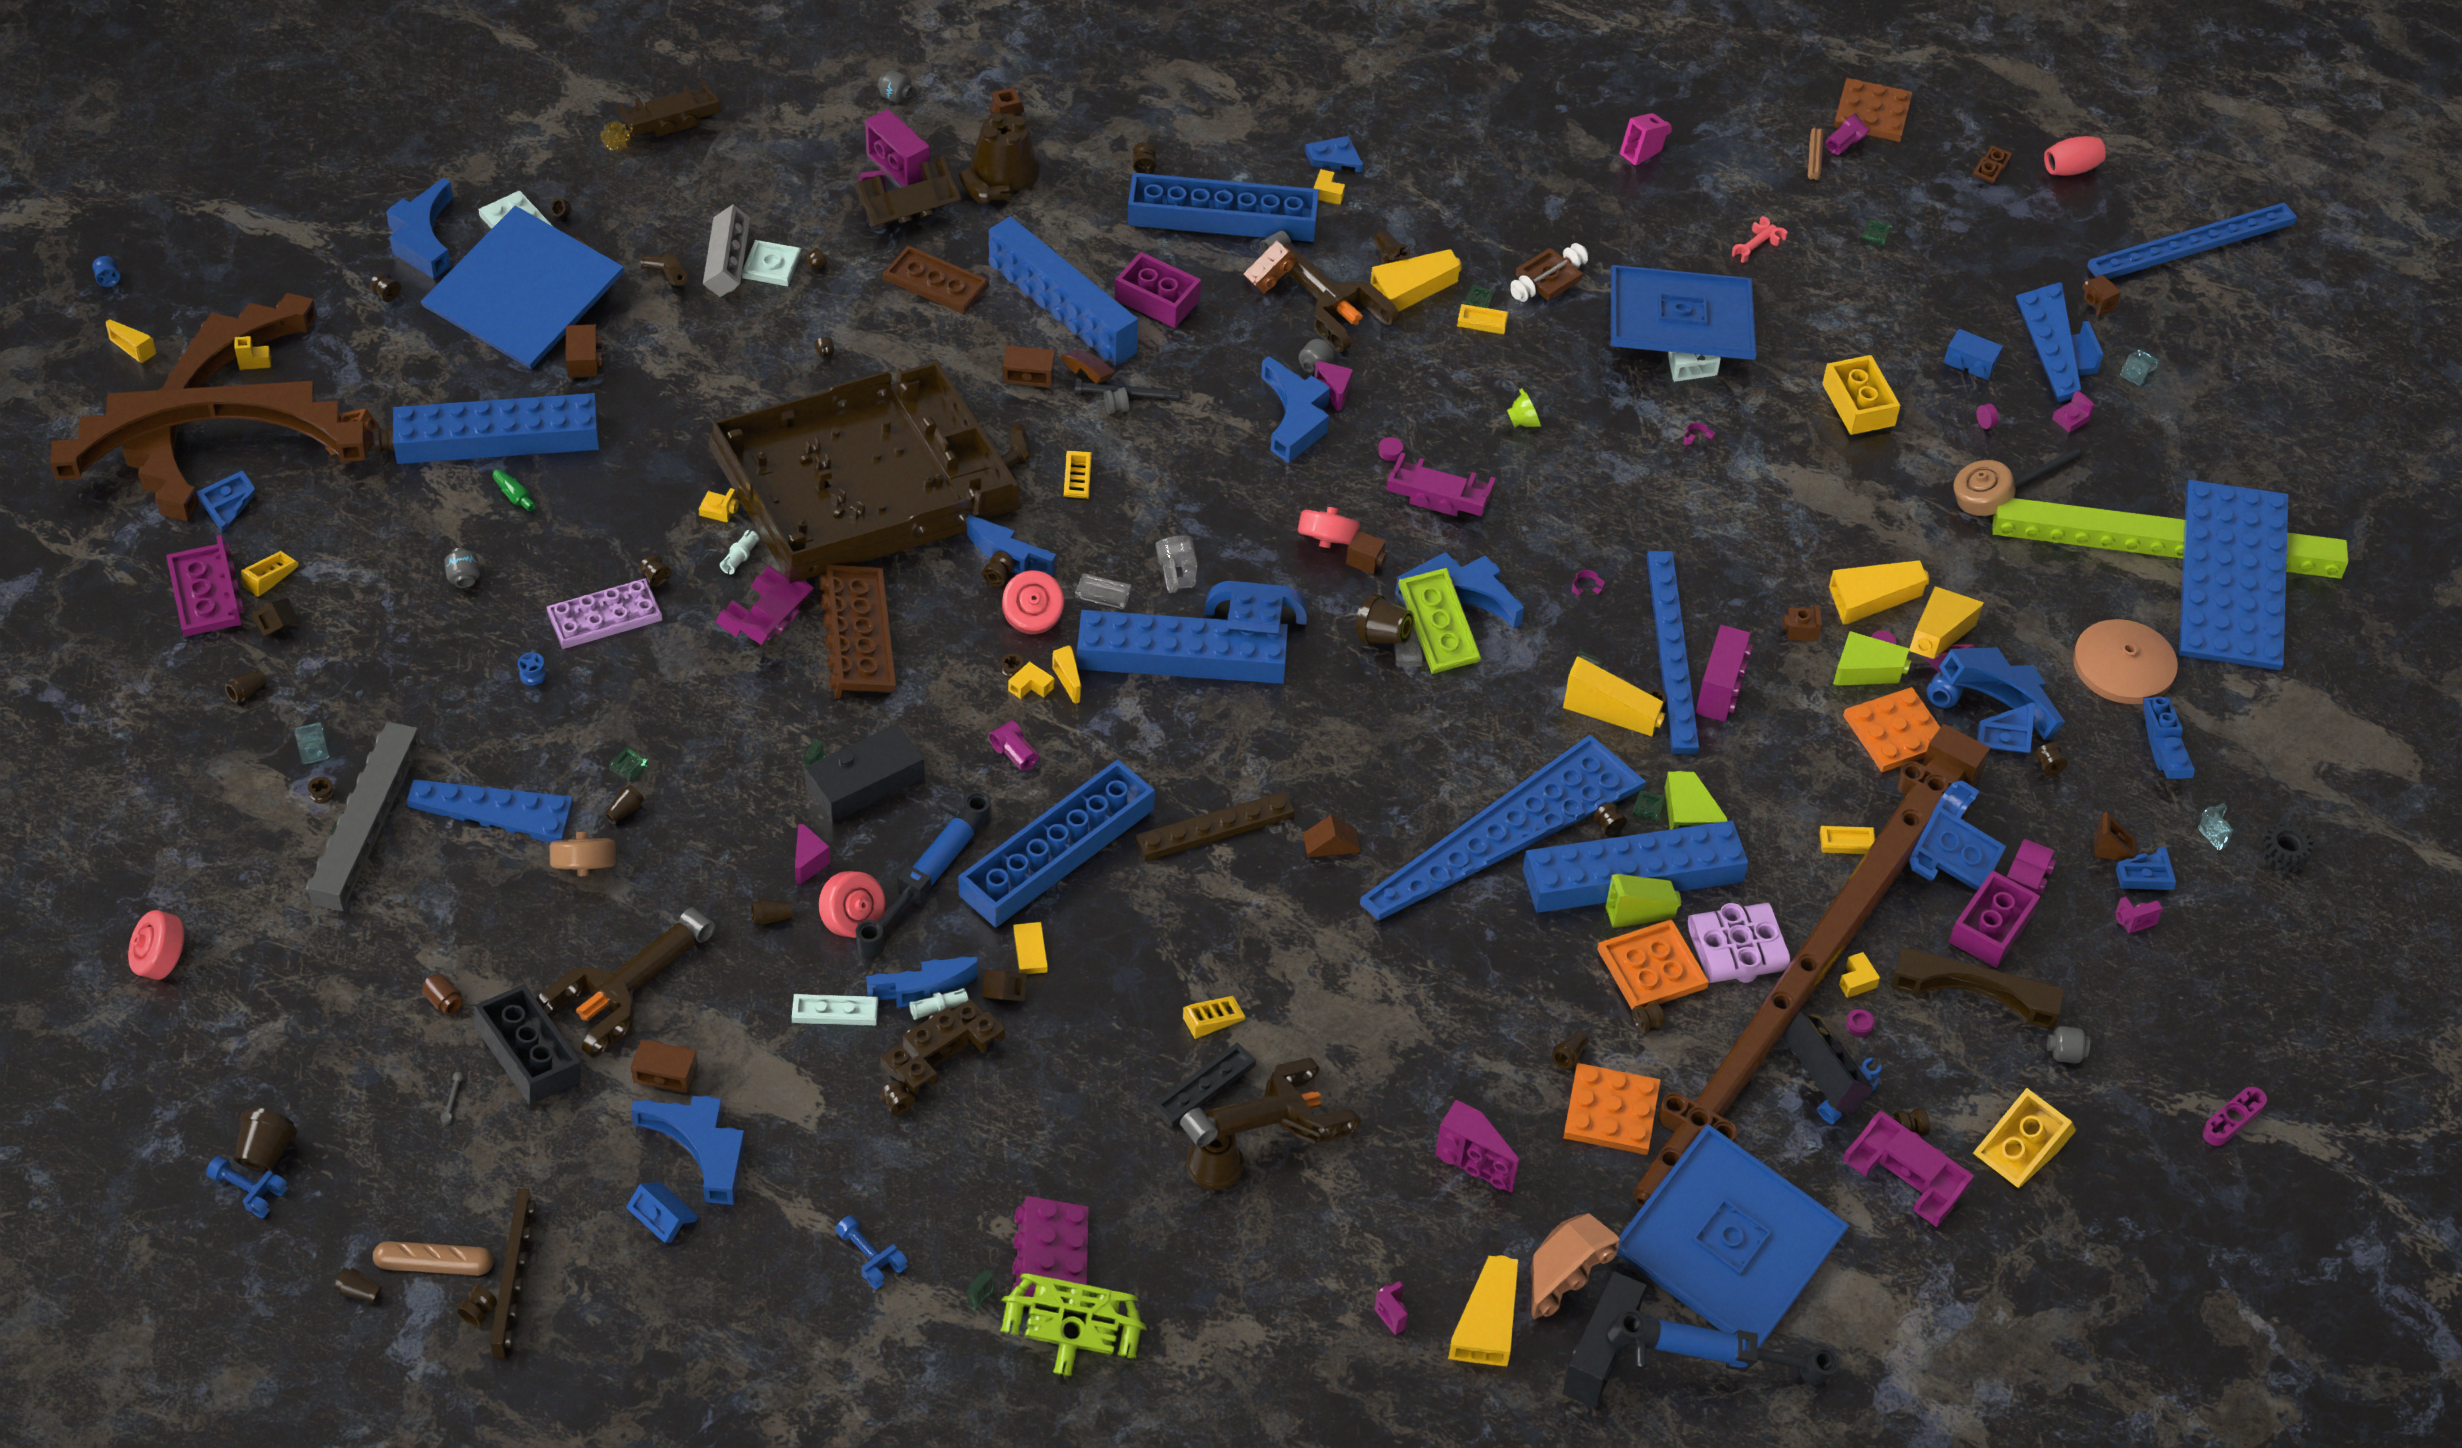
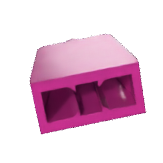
[1620,113,1672,166]

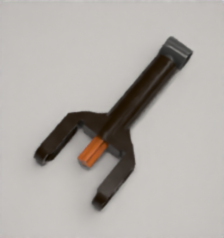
[1260,230,1399,352]
[536,907,716,1058]
[1180,1058,1361,1147]

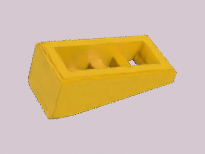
[106,320,156,363]
[1064,451,1092,499]
[241,551,298,597]
[1052,645,1081,704]
[1183,996,1245,1039]

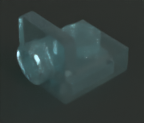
[2120,350,2160,386]
[294,722,329,764]
[2198,803,2234,851]

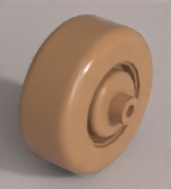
[1953,460,2016,516]
[549,832,616,876]

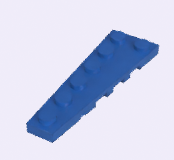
[2016,282,2081,403]
[407,779,574,843]

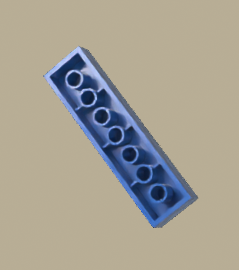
[1127,173,1319,242]
[988,216,1138,367]
[393,393,599,464]
[1077,610,1288,684]
[958,759,1155,928]
[1523,821,1748,913]

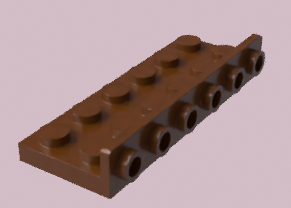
[819,565,896,699]

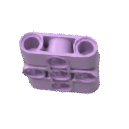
[1688,903,1790,983]

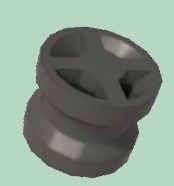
[1104,387,1129,414]

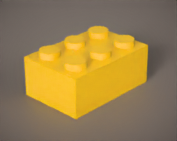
[1822,355,1900,435]

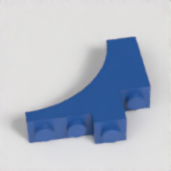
[386,178,453,279]
[1261,356,1330,463]
[1395,552,1524,628]
[1939,647,2065,740]
[631,1096,745,1205]

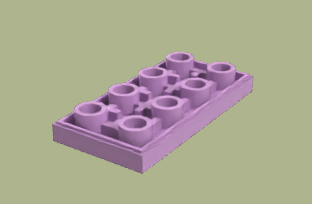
[547,578,662,649]

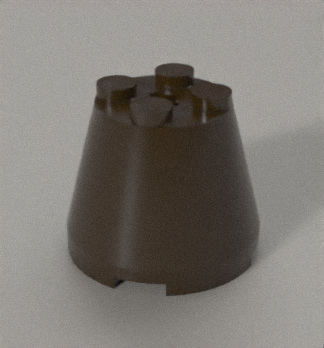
[970,112,1040,195]

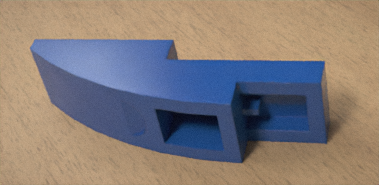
[967,515,1056,577]
[2143,697,2195,779]
[866,957,978,1008]

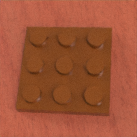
[1833,78,1912,142]

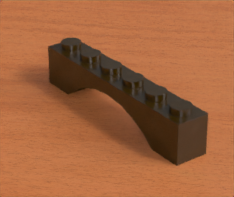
[1891,946,2064,1030]

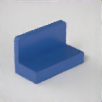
[2071,321,2103,376]
[626,1182,698,1243]

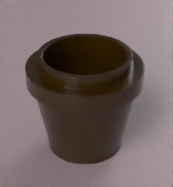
[1356,594,1414,646]
[234,1108,298,1173]
[1186,1134,1244,1190]

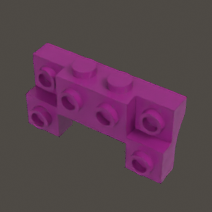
[1386,453,1496,516]
[715,565,814,645]
[1843,1110,1974,1227]

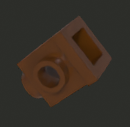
[2082,275,2121,317]
[1782,605,1822,641]

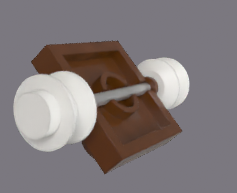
[1511,243,1588,302]

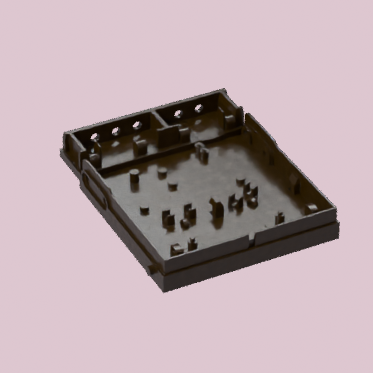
[709,359,1022,584]

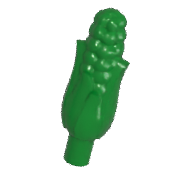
[493,469,536,512]

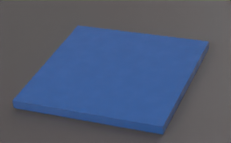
[421,205,625,370]
[1610,265,1756,360]
[1617,1123,1850,1348]

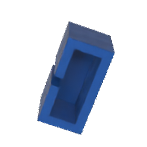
[1944,329,2003,380]

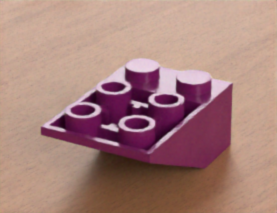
[1435,1100,1519,1193]

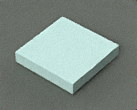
[742,240,801,286]

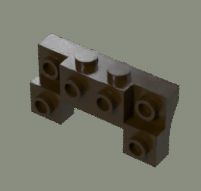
[617,80,721,137]
[854,156,961,227]
[880,999,1005,1098]

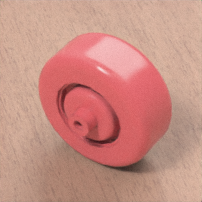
[1298,507,1360,548]
[1002,570,1064,634]
[819,871,886,938]
[128,910,185,980]

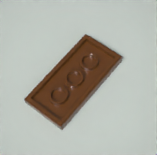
[882,245,989,314]

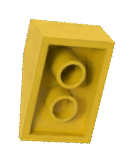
[1973,1088,2076,1189]

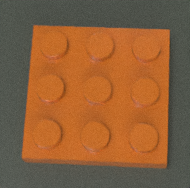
[1843,687,1940,772]
[1597,919,1709,1009]
[1563,1063,1660,1155]

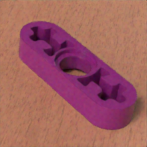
[2202,1087,2267,1146]

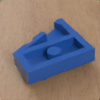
[1305,136,1363,172]
[197,470,256,532]
[1977,703,2035,754]
[2116,847,2176,890]

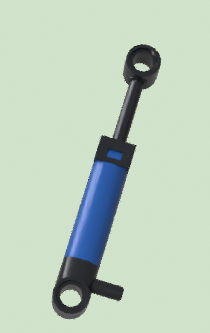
[856,791,991,958]
[1607,1309,1840,1385]

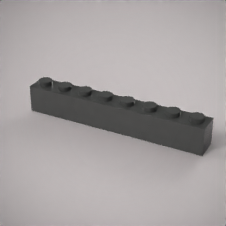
[306,722,421,911]

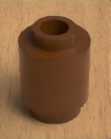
[422,974,463,1015]

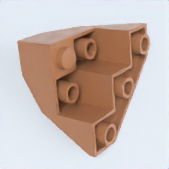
[1531,1213,1620,1319]

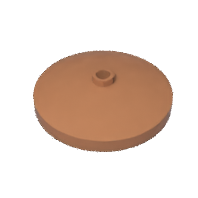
[2073,619,2178,704]

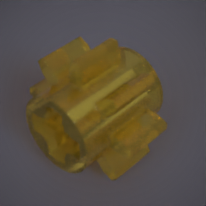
[600,121,630,151]

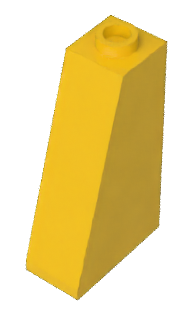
[1371,249,1461,312]
[1829,560,1929,625]
[1909,586,1984,659]
[1563,657,1665,737]
[1448,1255,1518,1367]

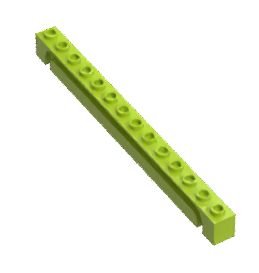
[1993,498,2348,579]

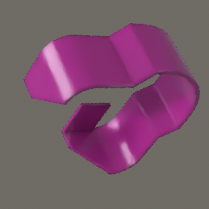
[1683,423,1715,445]
[1572,570,1605,596]

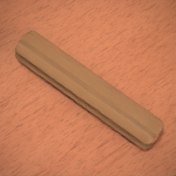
[1808,128,1823,180]

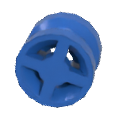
[92,256,120,287]
[518,652,546,686]

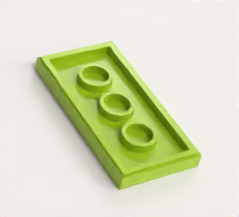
[1398,568,1481,674]

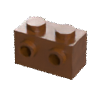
[566,324,602,378]
[1003,345,1055,388]
[631,1039,698,1094]

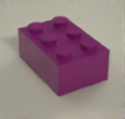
[865,109,931,187]
[1115,252,1201,328]
[1695,625,1753,722]
[1949,870,2040,968]

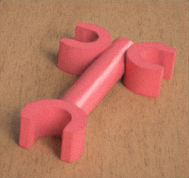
[1732,216,1788,263]

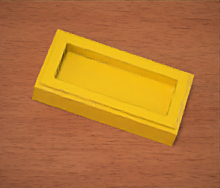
[1457,304,1508,334]
[1819,826,1875,854]
[1014,922,1047,974]

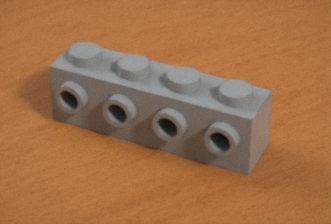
[703,205,750,297]

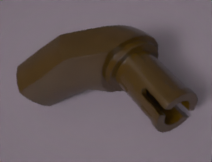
[958,167,1010,205]
[1373,229,1410,264]
[641,252,688,286]
[1001,423,1030,469]

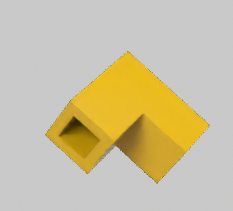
[1314,169,1345,205]
[235,336,271,370]
[1008,662,1054,699]
[1839,952,1880,998]

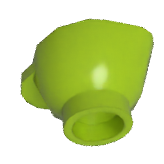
[1507,388,1541,427]

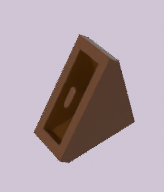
[2094,812,2137,861]
[1303,815,1360,858]

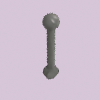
[440,1071,464,1125]

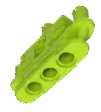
[1000,1274,1147,1376]

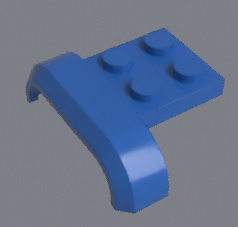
[1204,581,1308,634]
[1910,781,2006,891]

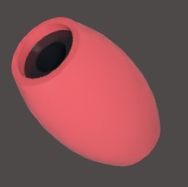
[2044,136,2106,176]

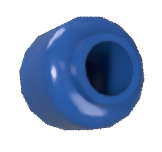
[1927,671,1964,709]

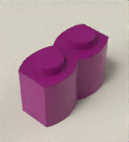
[2006,838,2057,894]

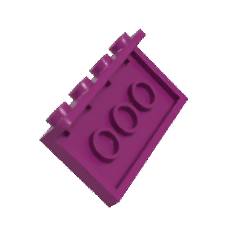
[166,535,244,637]
[1012,1196,1089,1308]

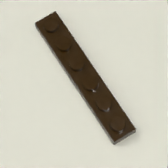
[1135,791,1295,861]
[490,1188,536,1359]

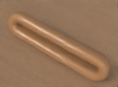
[373,1241,494,1276]

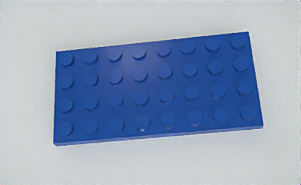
[2179,480,2288,670]

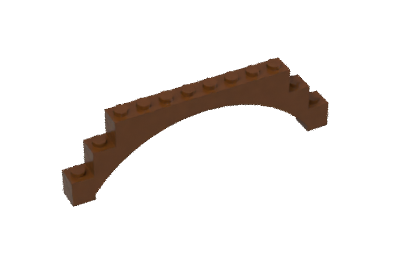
[122,293,317,522]
[50,381,366,480]

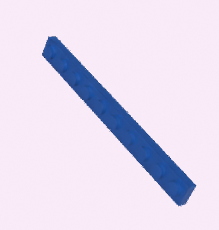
[2087,203,2297,279]
[1647,551,1699,754]

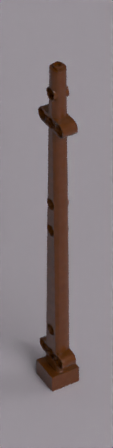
[1633,723,1991,1208]

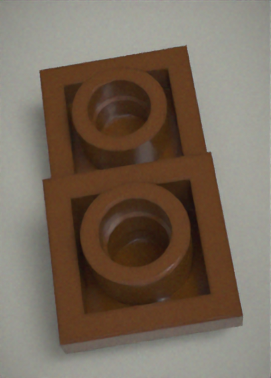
[1973,145,2012,184]
[1060,349,1115,384]

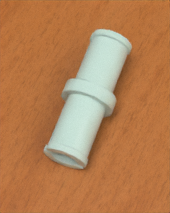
[720,530,760,574]
[910,988,968,1020]

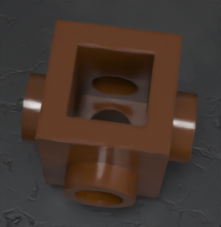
[989,87,1024,116]

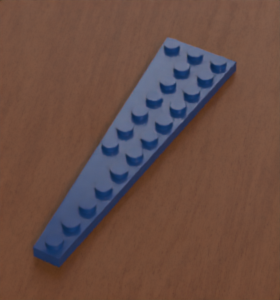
[1360,734,1646,921]

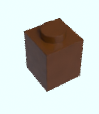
[1346,531,1387,575]

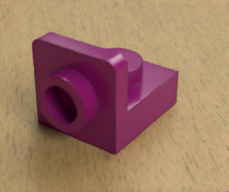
[2052,391,2094,433]
[2115,897,2163,933]
[1374,1281,1408,1335]

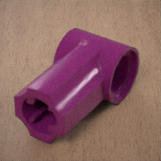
[1825,113,1870,155]
[989,720,1039,771]

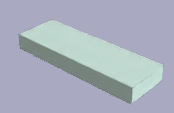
[792,994,878,1026]

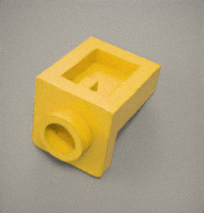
[699,488,739,523]

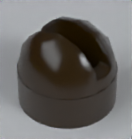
[550,198,572,218]
[807,248,827,269]
[814,337,834,358]

